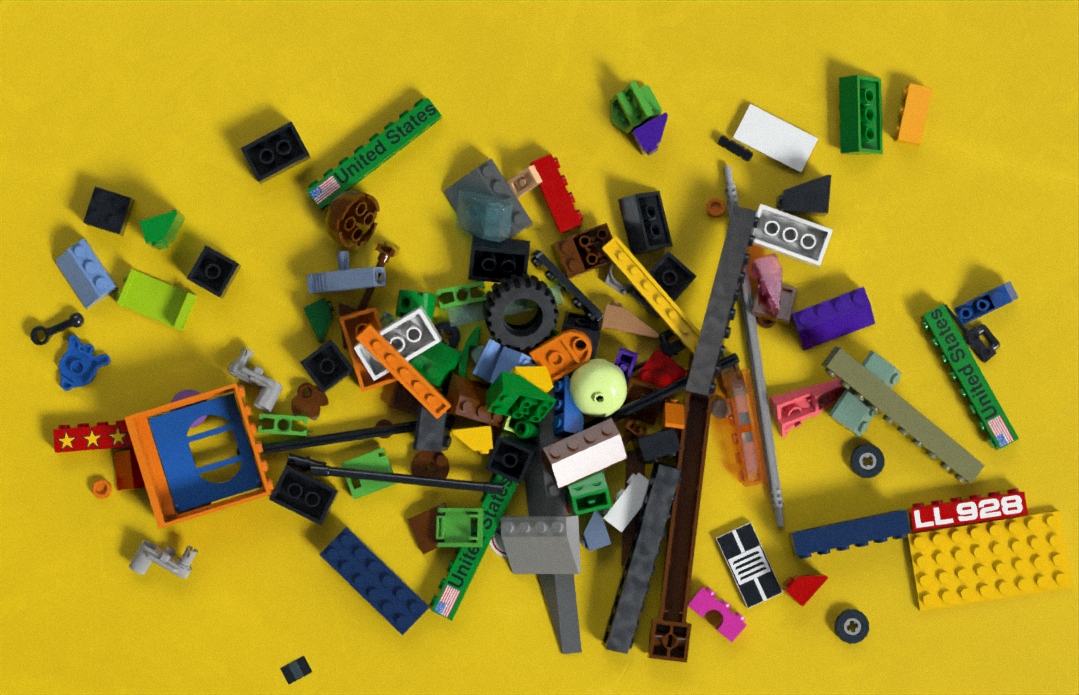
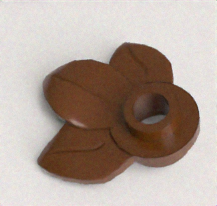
[291,383,329,420]

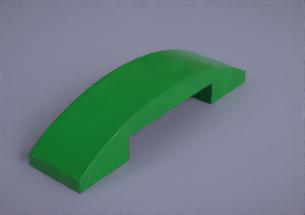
[458,327,481,378]

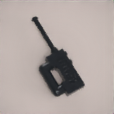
[944,305,1000,363]
[633,329,687,371]

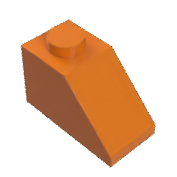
[660,399,685,429]

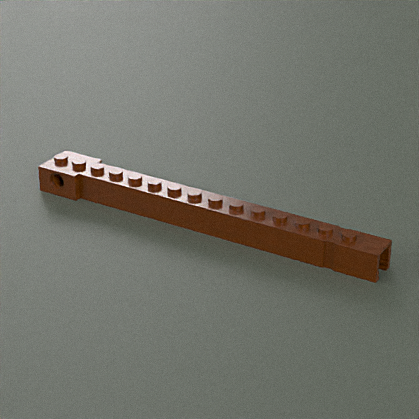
[647,352,715,663]

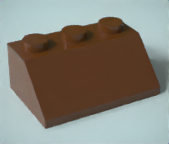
[446,374,504,428]

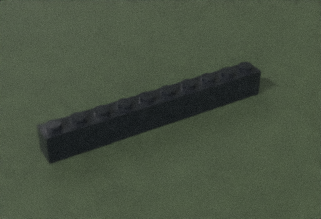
[685,206,760,399]
[602,461,682,654]

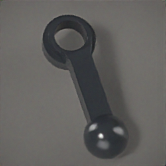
[30,312,84,345]

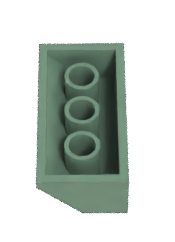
[829,351,902,437]

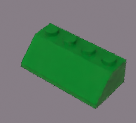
[839,75,883,155]

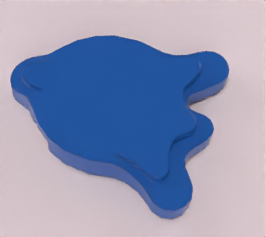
[59,335,111,391]

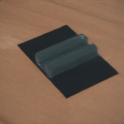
[280,656,312,684]

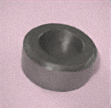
[711,399,731,419]

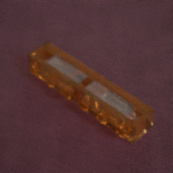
[722,368,768,487]

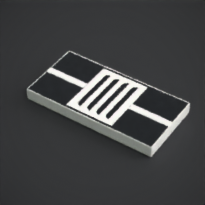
[716,522,783,608]

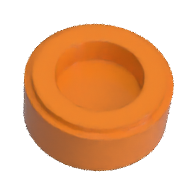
[706,198,725,218]
[92,479,112,498]

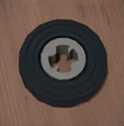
[850,444,885,478]
[835,609,869,644]

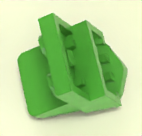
[609,81,662,134]

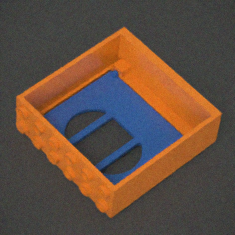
[124,382,275,529]

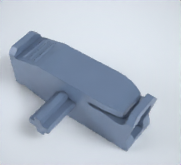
[307,251,386,294]

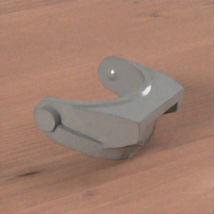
[604,262,633,295]

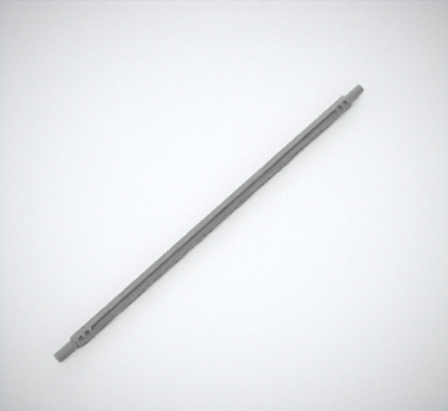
[724,166,785,527]

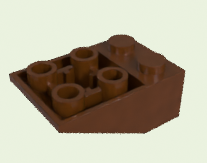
[550,223,613,280]

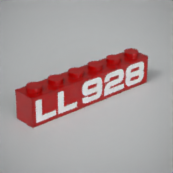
[907,488,1028,531]

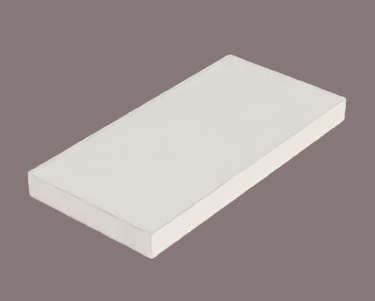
[733,104,818,173]

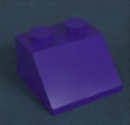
[631,112,668,156]

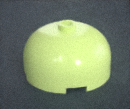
[570,359,627,418]

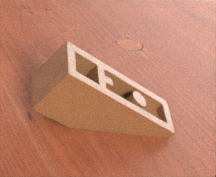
[602,302,659,339]

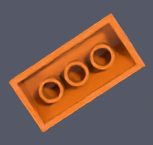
[339,307,398,392]

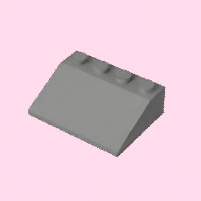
[500,515,581,574]

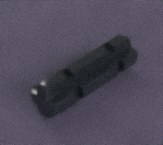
[717,135,753,162]

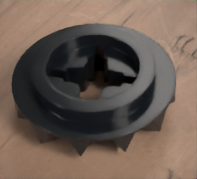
[435,321,461,349]

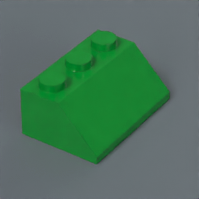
[139,210,185,250]
[408,341,462,388]

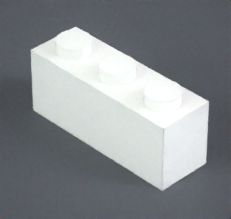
[602,473,649,533]

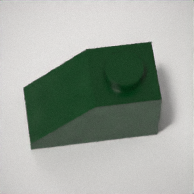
[304,298,335,343]

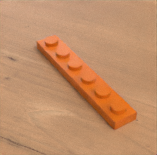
[356,323,451,419]

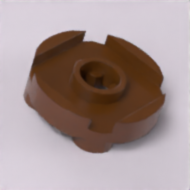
[411,450,450,487]

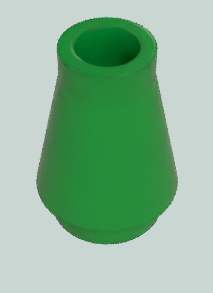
[514,420,541,439]

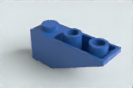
[954,281,1018,325]
[553,375,584,438]

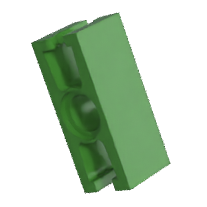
[437,281,487,310]
[258,414,309,436]

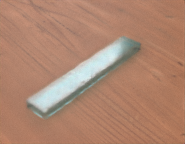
[447,285,563,327]

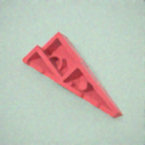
[770,379,845,438]

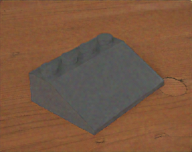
[444,158,533,239]

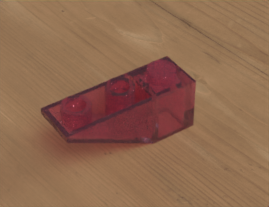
[751,253,783,317]

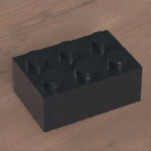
[241,121,311,184]
[468,235,530,283]
[629,251,697,321]
[269,465,340,525]

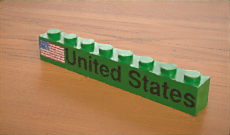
[307,98,442,211]
[921,304,1019,450]
[430,473,518,621]

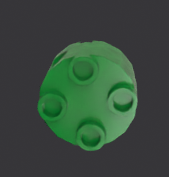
[395,290,437,322]

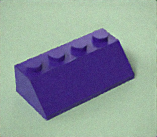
[790,287,875,351]

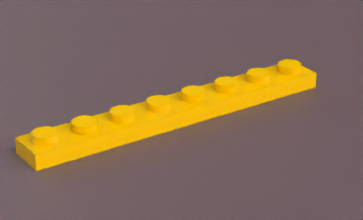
[601,236,700,356]

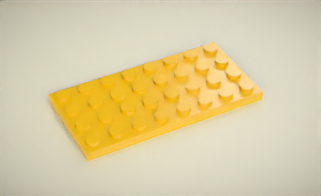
[907,511,1072,611]

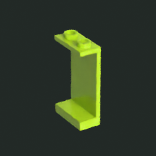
[116,268,197,331]

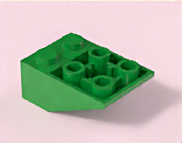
[486,371,556,423]
[565,470,612,515]

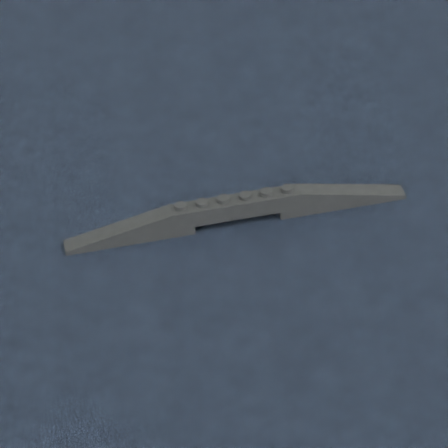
[525,348,582,654]

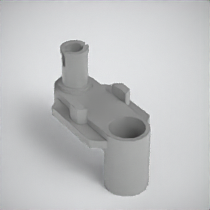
[227,347,283,413]
[129,540,198,579]

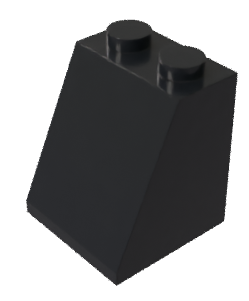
[776,175,831,217]
[561,311,603,371]

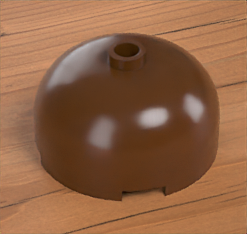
[325,190,380,249]

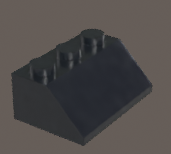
[618,191,673,255]
[413,390,454,452]

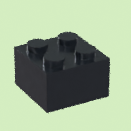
[83,186,135,236]
[187,245,241,299]
[300,339,355,394]
[632,428,681,464]
[485,429,538,484]

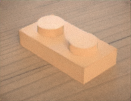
[507,165,543,198]

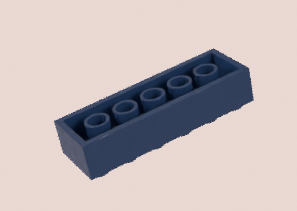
[789,509,911,559]
[319,526,430,635]

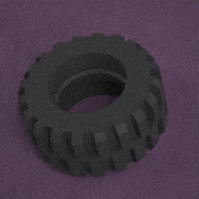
[483,273,559,351]

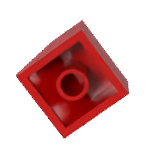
[782,574,828,607]

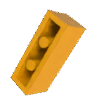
[894,83,932,146]

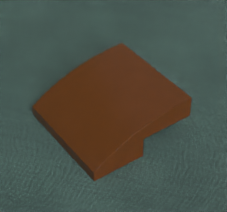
[407,503,447,554]

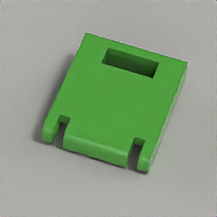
[341,448,397,499]
[436,508,484,547]

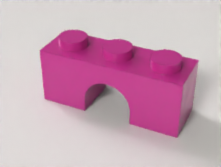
[688,587,747,642]

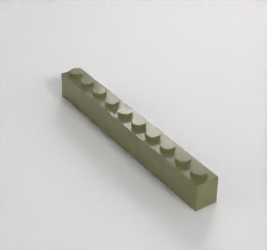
[821,346,985,484]

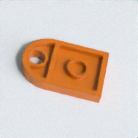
[529,329,592,383]

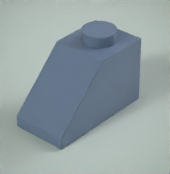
[581,510,611,551]

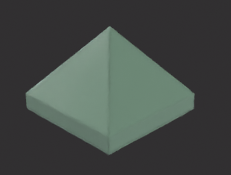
[469,345,486,364]

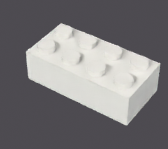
[753,204,833,268]
[354,305,442,381]

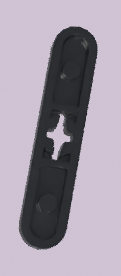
[530,249,604,323]

